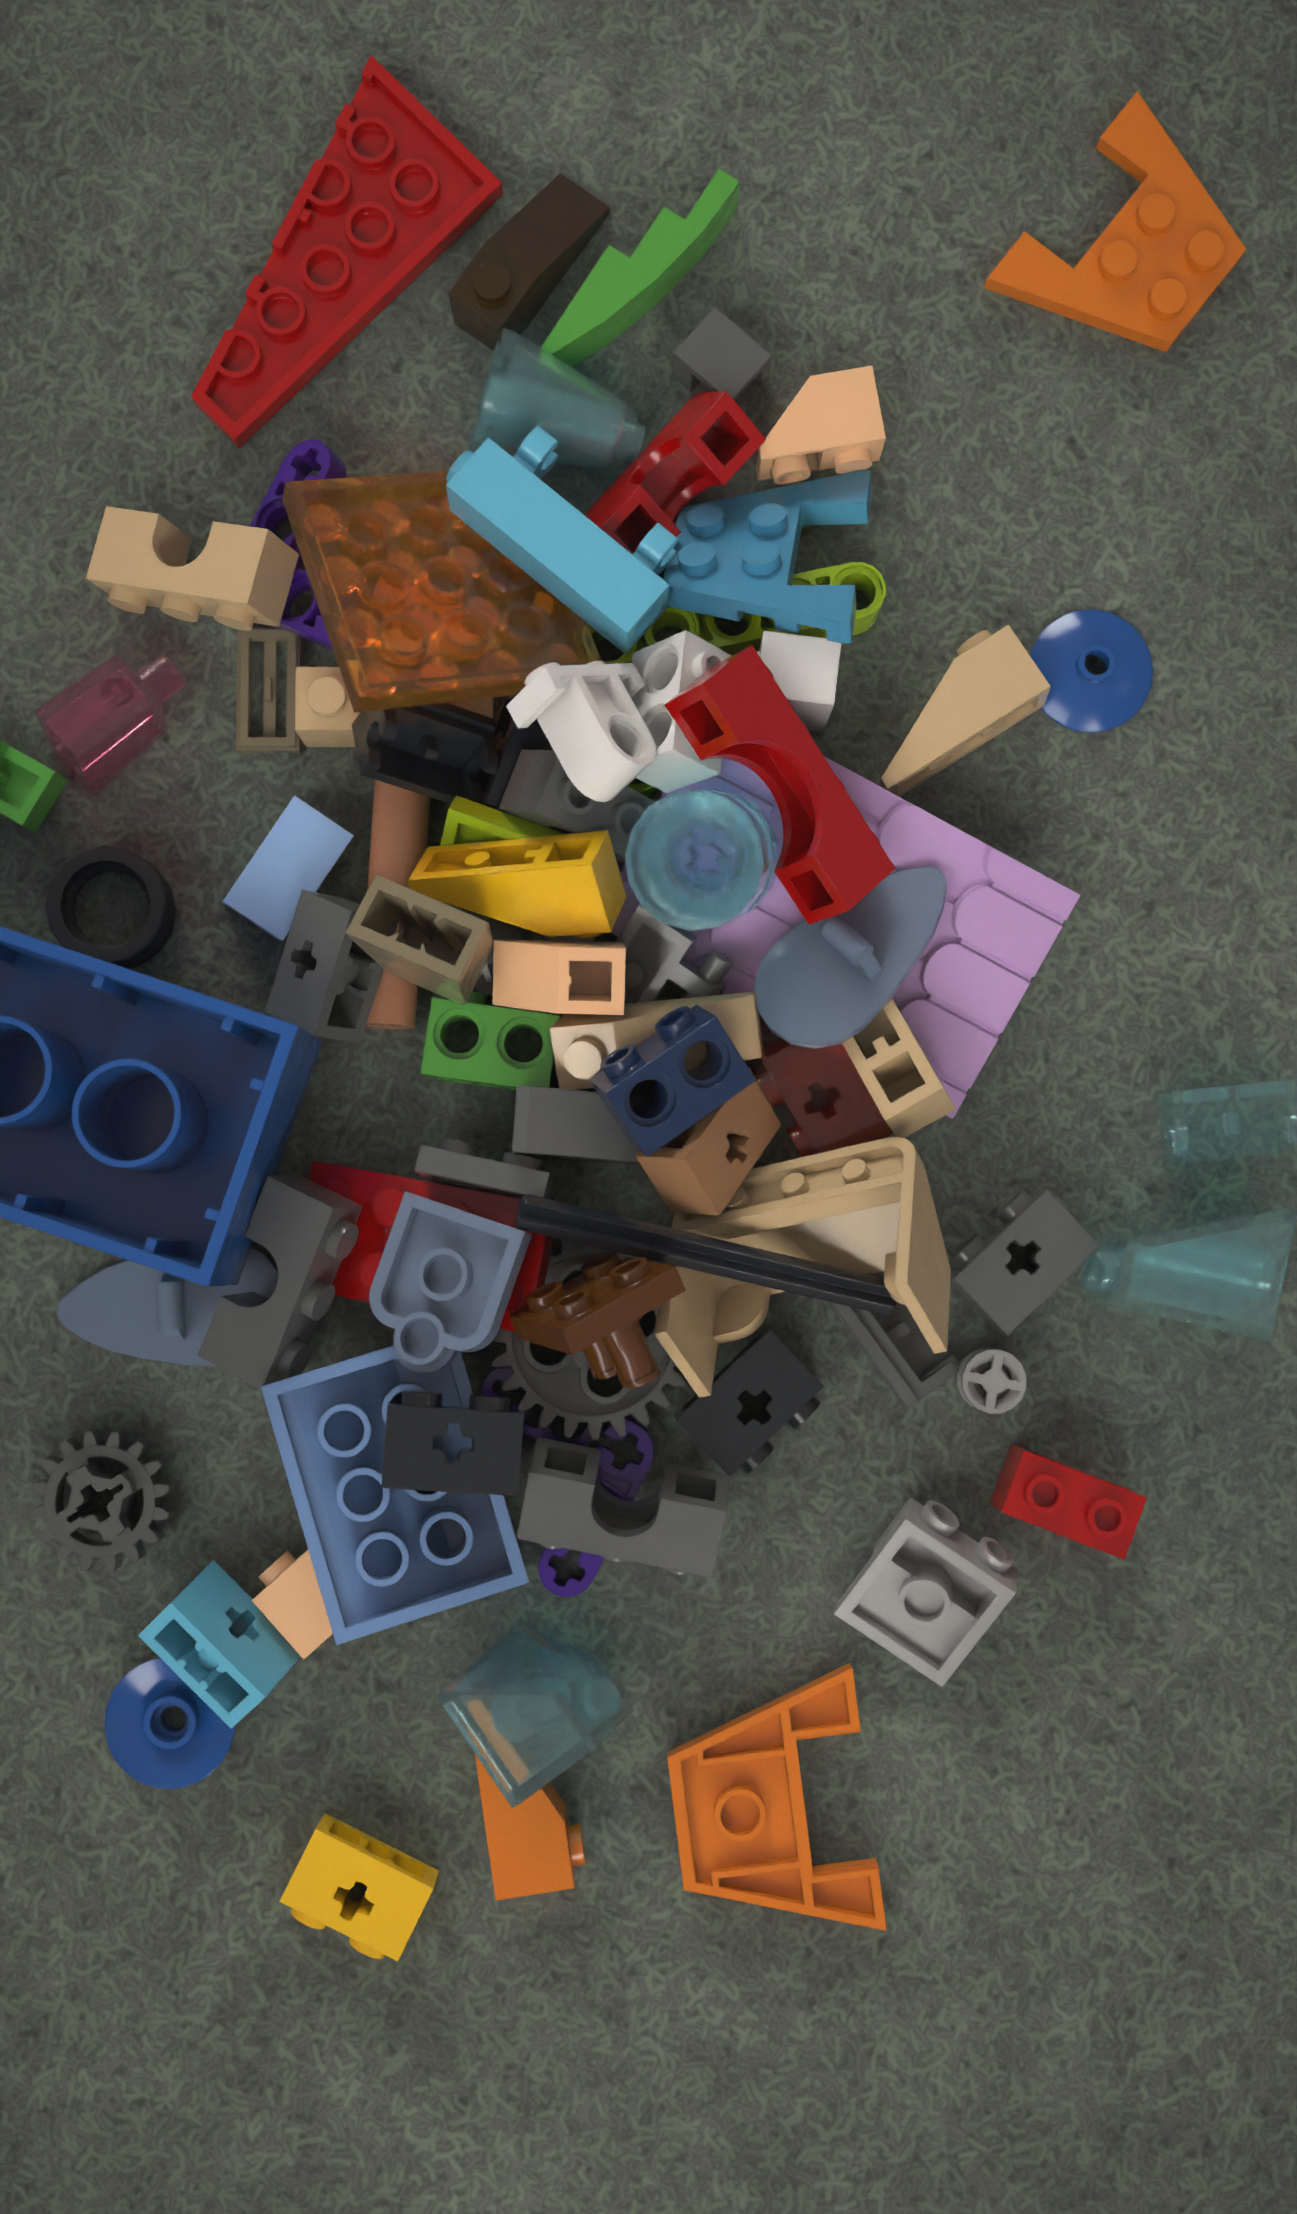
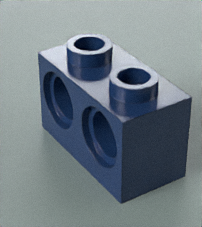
[589,1005,756,1157]

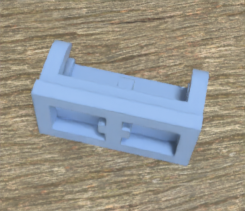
[223,795,354,942]

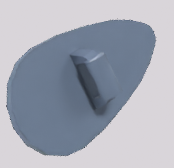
[753,867,947,1049]
[57,1246,278,1366]

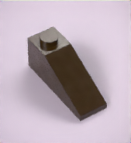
[448,174,610,359]

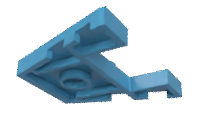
[663,470,872,643]

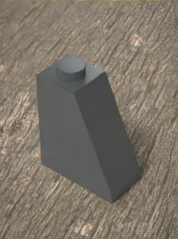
[512,1085,650,1165]

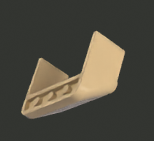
[654,1137,951,1398]

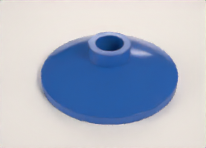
[1030,610,1153,733]
[104,1657,236,1789]

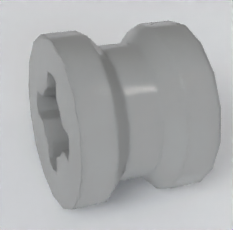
[956,1347,1026,1414]

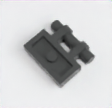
[616,901,733,1004]
[415,1139,559,1200]

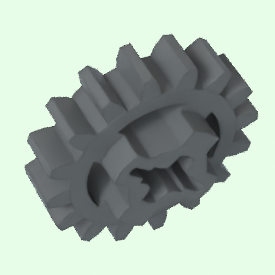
[29,1428,176,1572]

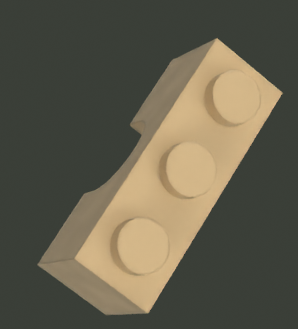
[86,506,299,631]

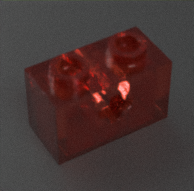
[754,1038,893,1157]

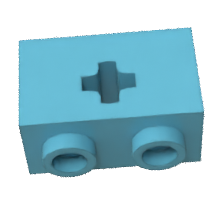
[138,1560,301,1729]

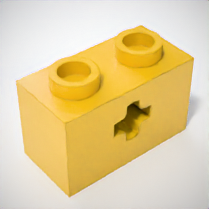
[279,1813,439,1962]

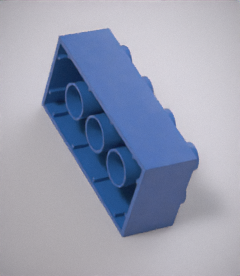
[0,926,322,1287]

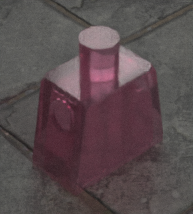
[35,654,186,798]

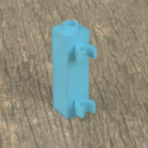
[446,425,678,654]

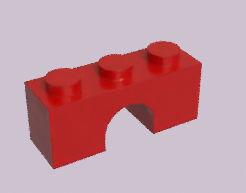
[584,391,766,554]

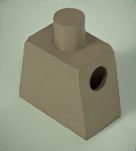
[346,874,493,1005]

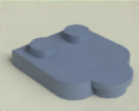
[369,1191,532,1373]

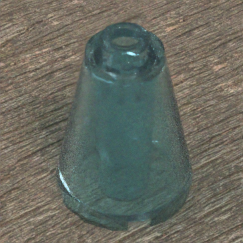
[466,327,646,471]

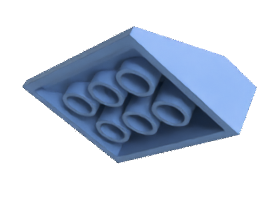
[261,1345,529,1645]

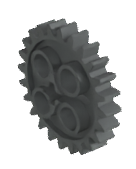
[491,1239,686,1442]

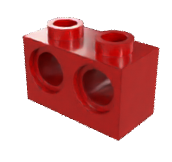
[989,1444,1147,1560]

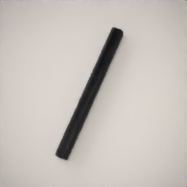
[515,1194,897,1315]

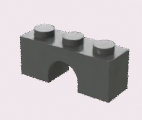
[198,1174,363,1389]
[516,1437,730,1578]

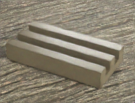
[236,627,303,755]

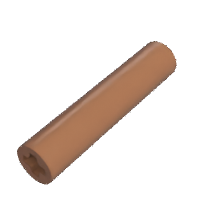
[366,780,431,1030]

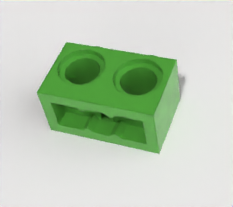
[420,992,560,1091]

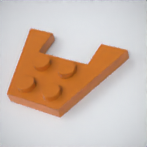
[983,91,1247,352]
[667,1663,887,1931]

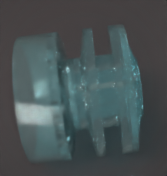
[625,789,779,931]

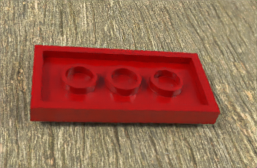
[309,1160,553,1332]

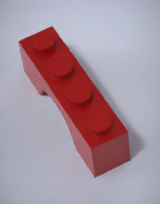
[664,645,896,925]

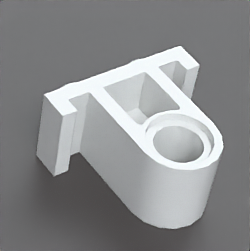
[506,661,656,802]

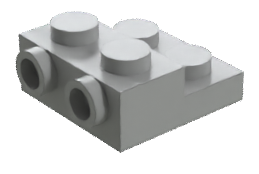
[834,1497,1018,1687]

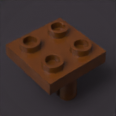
[508,1251,686,1388]

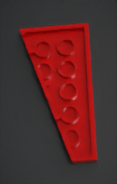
[191,55,503,449]

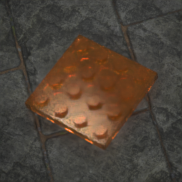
[282,471,602,713]

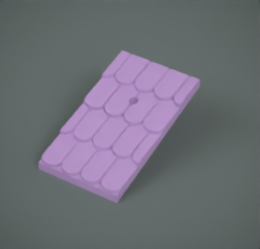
[611,756,1080,1119]

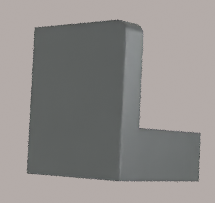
[672,306,772,401]

